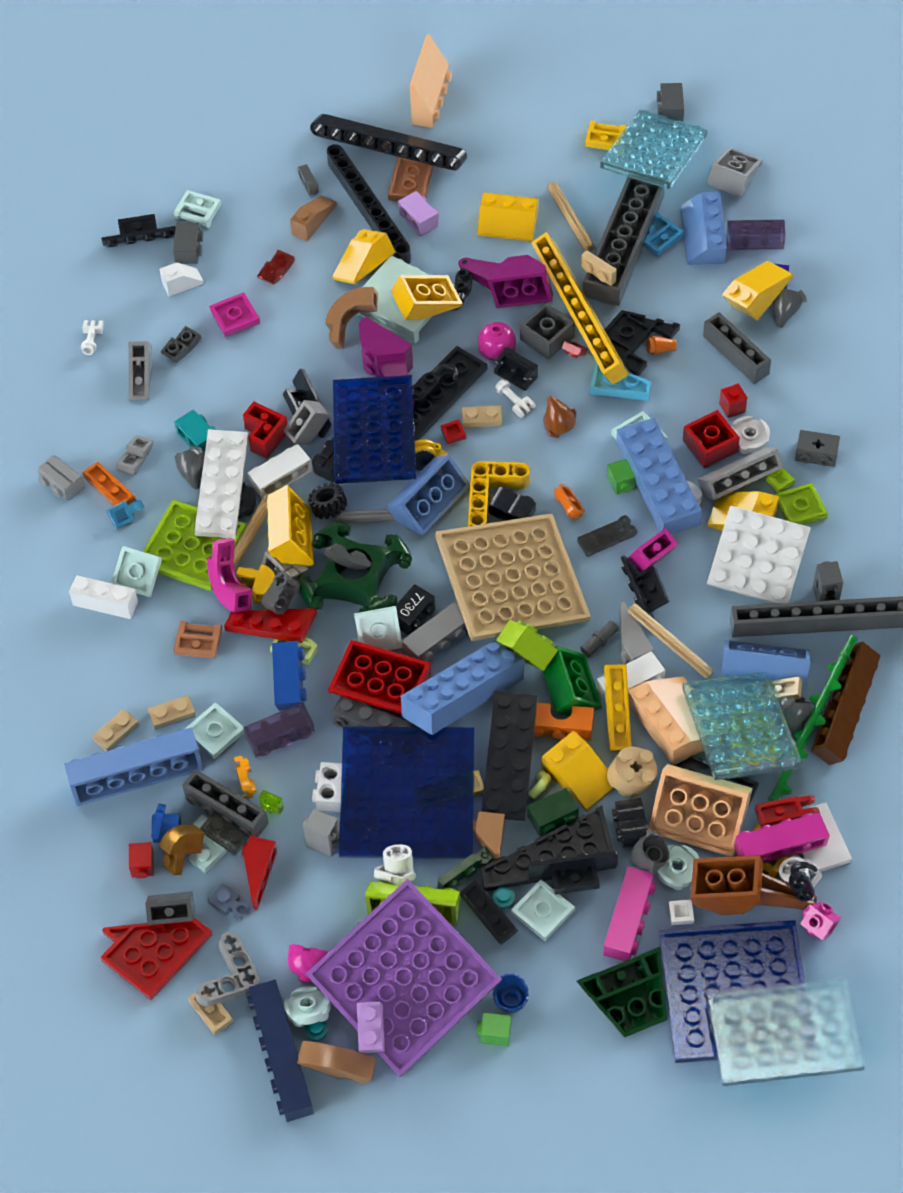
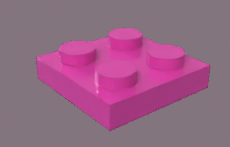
[209,292,260,337]

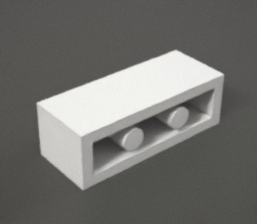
[247,444,313,499]
[69,575,138,619]
[597,651,665,703]

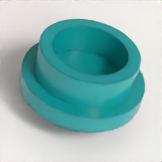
[492,887,515,909]
[305,1021,328,1041]

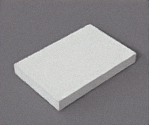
[800,802,852,875]

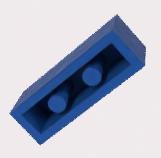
[272,641,307,710]

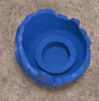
[493,973,529,1013]

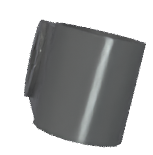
[262,572,300,614]

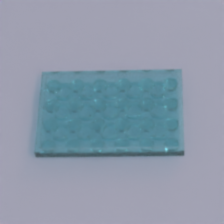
[600,110,708,189]
[682,672,802,780]
[707,979,865,1086]

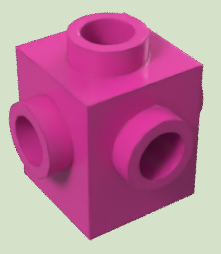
[800,901,841,940]

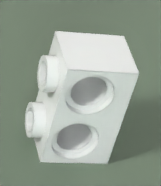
[312,762,348,813]

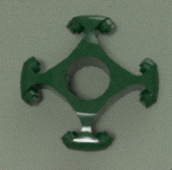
[297,522,412,612]

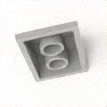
[707,147,763,197]

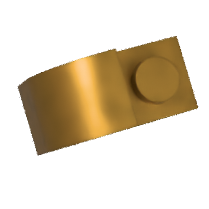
[159,824,205,875]

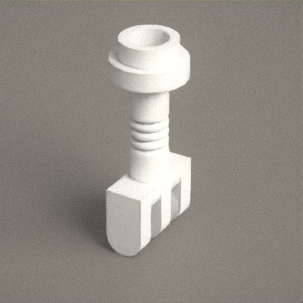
[81,320,104,355]
[495,379,536,418]

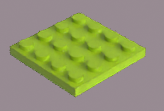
[143,499,246,592]

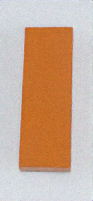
[82,461,136,506]

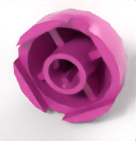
[478,322,516,360]
[287,944,328,983]

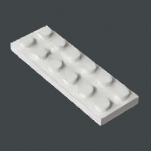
[194,429,248,539]

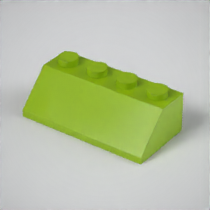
[365,880,461,926]

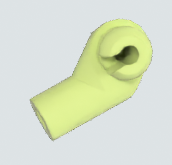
[528,770,551,801]

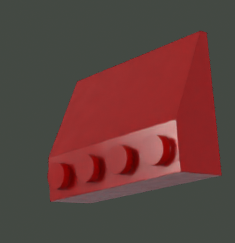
[328,640,431,714]

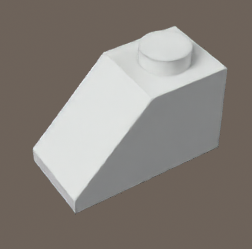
[159,263,204,297]

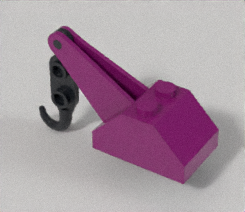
[451,255,553,311]
[358,316,458,414]

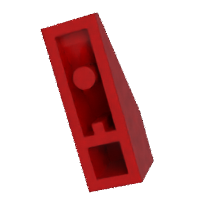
[242,836,278,910]

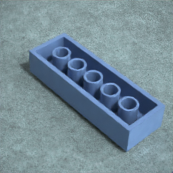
[616,418,702,534]
[401,641,524,735]
[64,727,203,806]

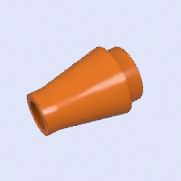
[646,336,677,355]

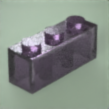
[726,220,786,250]
[244,702,315,758]

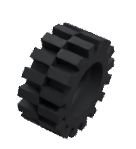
[308,483,347,519]

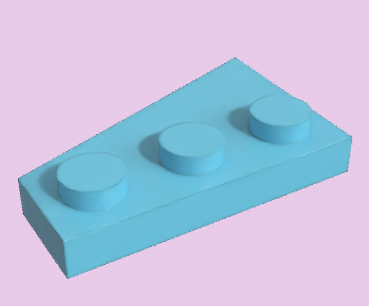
[590,360,651,401]

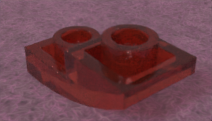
[257,250,295,285]

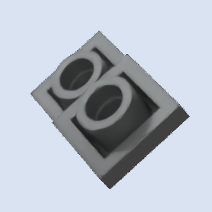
[161,326,202,362]
[323,543,372,571]

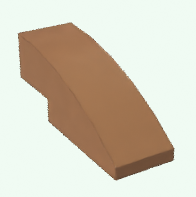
[297,1041,376,1085]

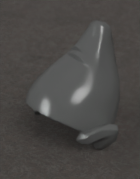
[773,289,807,328]
[175,446,205,489]
[778,697,813,741]
[630,829,670,875]

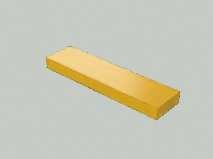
[604,664,632,751]

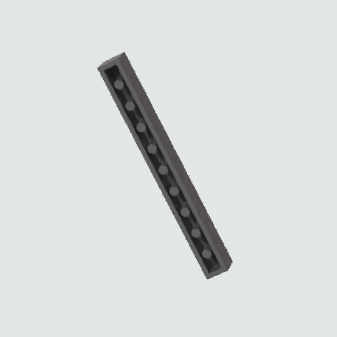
[730,596,903,637]

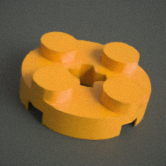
[233,755,257,799]

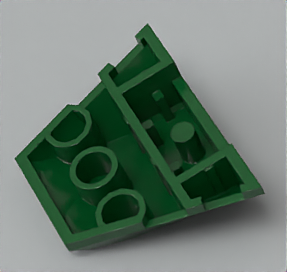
[576,946,667,1038]

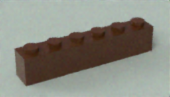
[811,641,881,765]

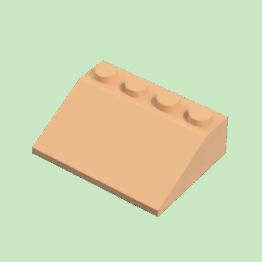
[410,34,452,128]
[628,676,729,765]
[648,764,753,857]

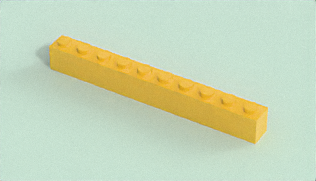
[531,232,629,385]

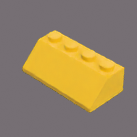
[267,485,314,566]

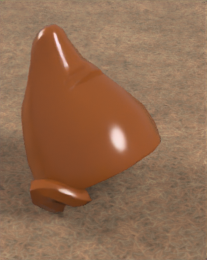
[543,396,577,438]

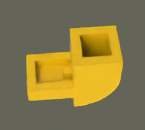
[236,564,275,604]

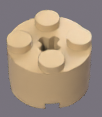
[607,747,657,798]

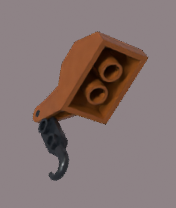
[690,855,818,915]

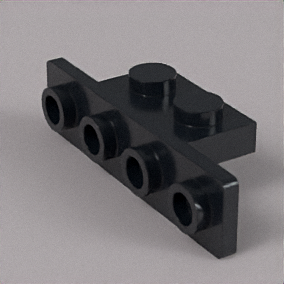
[101,214,176,247]
[283,368,331,438]
[620,555,670,618]
[528,850,618,895]

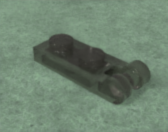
[577,515,638,557]

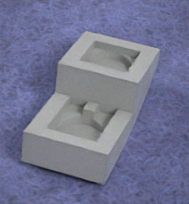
[117,435,154,475]

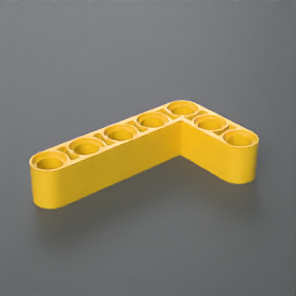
[468,461,530,526]

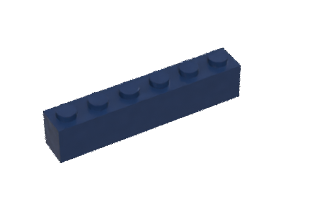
[247,979,314,1122]

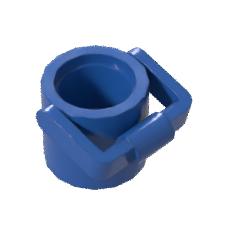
[151,803,182,843]

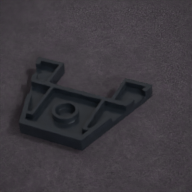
[604,310,680,376]

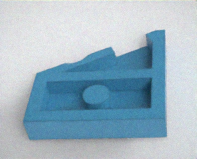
[644,212,684,257]

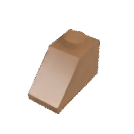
[472,811,505,861]

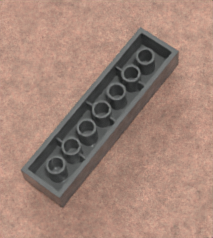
[583,173,665,306]

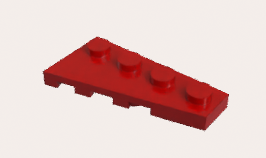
[224,608,317,643]

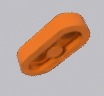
[554,484,585,519]

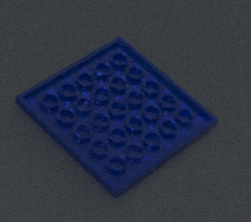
[339,727,475,859]
[659,920,816,1063]

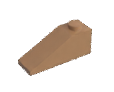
[290,195,337,241]

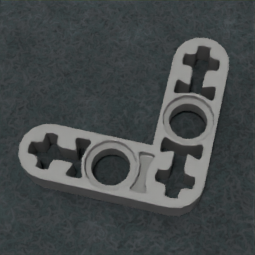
[196,932,259,1007]

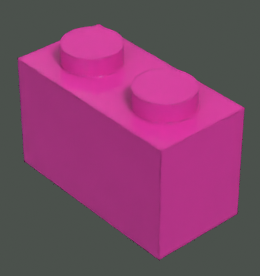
[628,528,678,573]

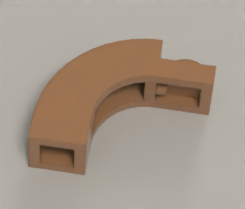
[325,287,378,349]

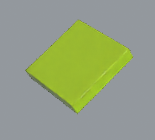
[774,483,828,525]

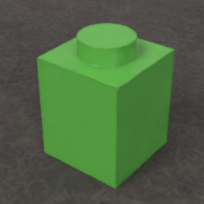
[607,459,635,495]
[477,1013,511,1047]

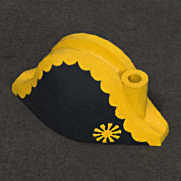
[397,440,448,470]

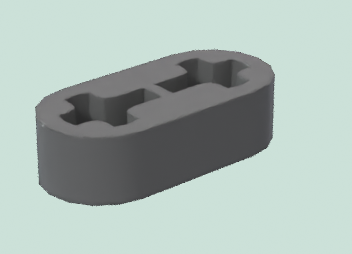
[297,164,318,195]

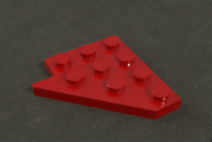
[100,918,213,1000]

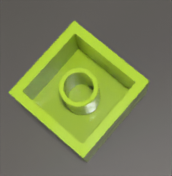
[496,620,558,671]

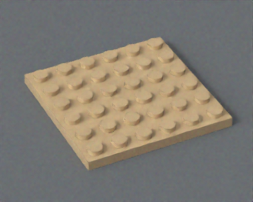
[435,514,591,641]

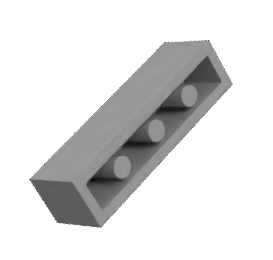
[698,447,784,500]
[402,600,468,662]

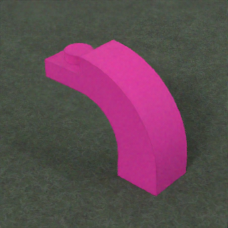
[207,538,252,613]

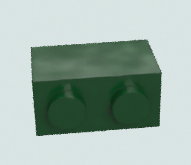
[527,788,579,837]

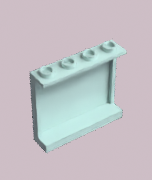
[358,256,432,344]

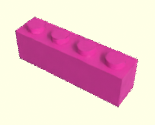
[734,813,830,864]
[603,866,657,961]

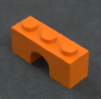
[534,703,594,741]

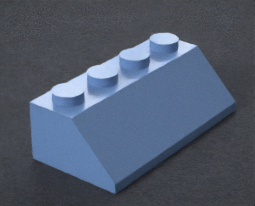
[681,191,727,265]
[386,454,470,536]
[721,640,810,685]

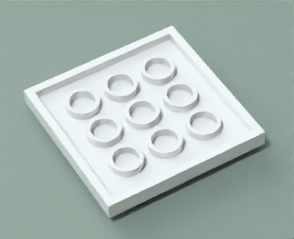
[707,506,811,604]

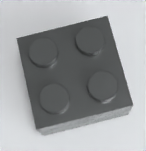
[520,302,575,360]

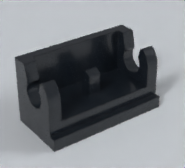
[494,347,538,391]

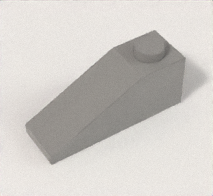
[129,341,152,400]
[620,602,655,664]

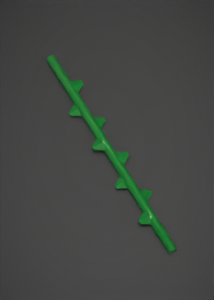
[767,635,858,802]

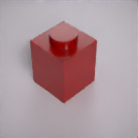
[719,383,747,418]
[129,842,154,879]

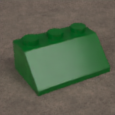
[542,646,603,716]

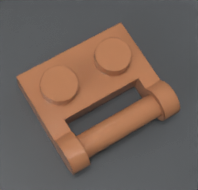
[173,621,222,659]

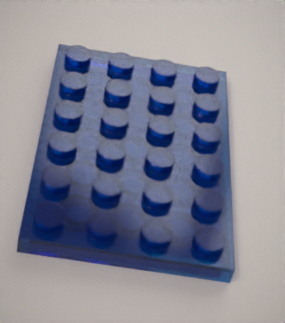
[333,375,416,484]

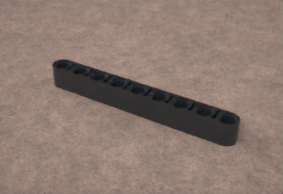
[310,114,467,171]
[327,144,411,264]

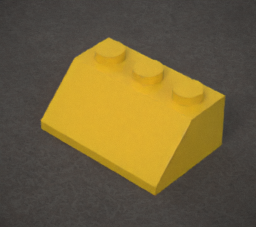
[477,192,538,242]

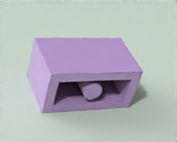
[398,191,439,236]
[357,1002,385,1053]

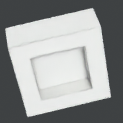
[668,899,694,926]

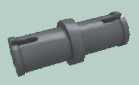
[580,620,619,658]

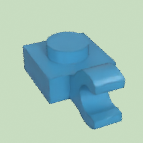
[106,500,144,529]

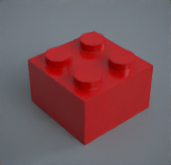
[682,410,740,468]

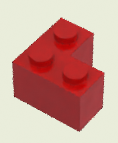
[243,401,288,459]

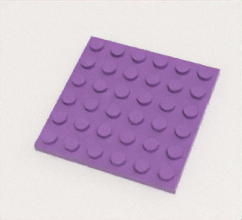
[306,879,502,1077]

